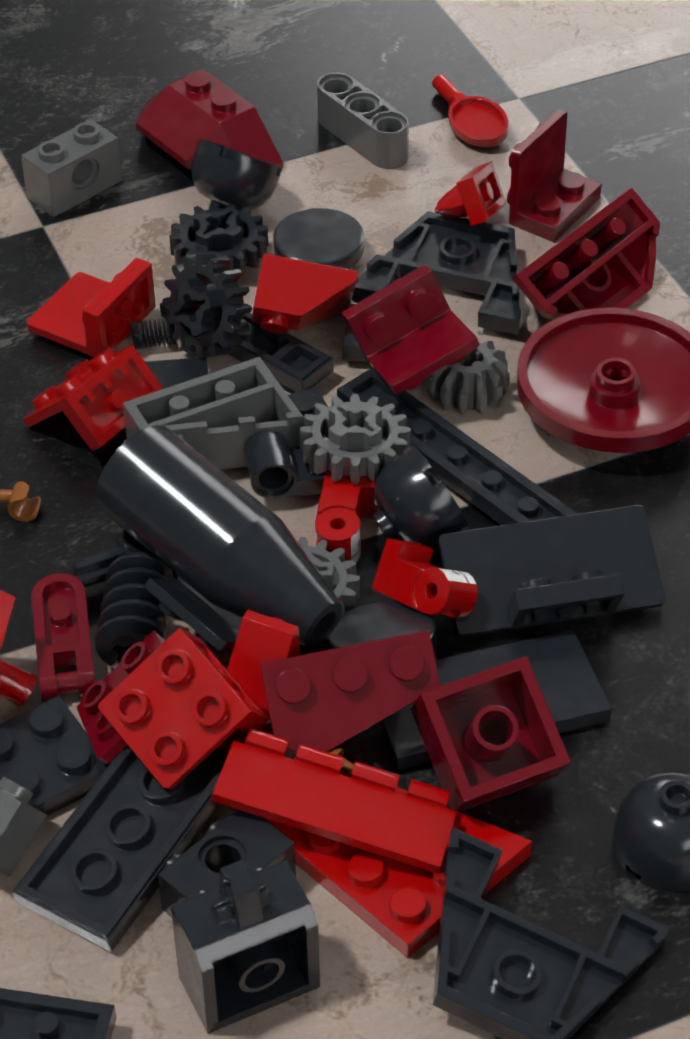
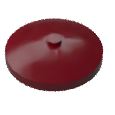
[517,308,690,453]

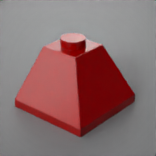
[251,253,358,333]

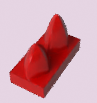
[435,161,506,226]

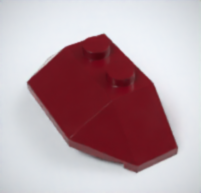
[136,69,283,169]
[512,187,660,320]

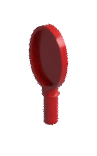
[432,74,509,147]

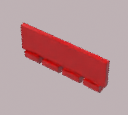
[211,728,457,874]

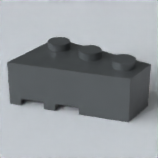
[123,357,303,469]

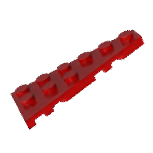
[217,729,532,959]

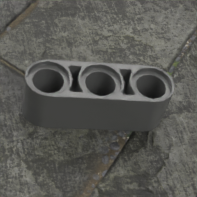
[317,72,409,169]

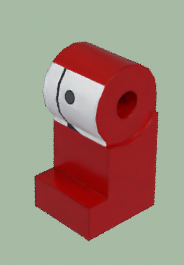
[315,470,378,562]
[372,538,478,618]

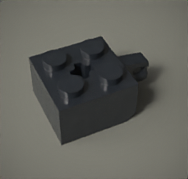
[171,859,320,1034]

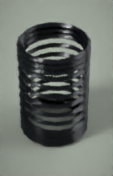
[131,318,176,349]

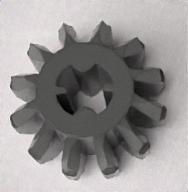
[427,341,510,415]

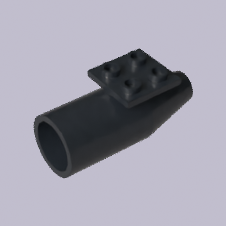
[95,425,344,654]

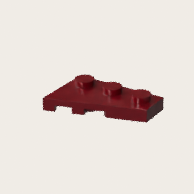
[260,630,440,760]

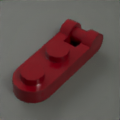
[32,573,96,703]

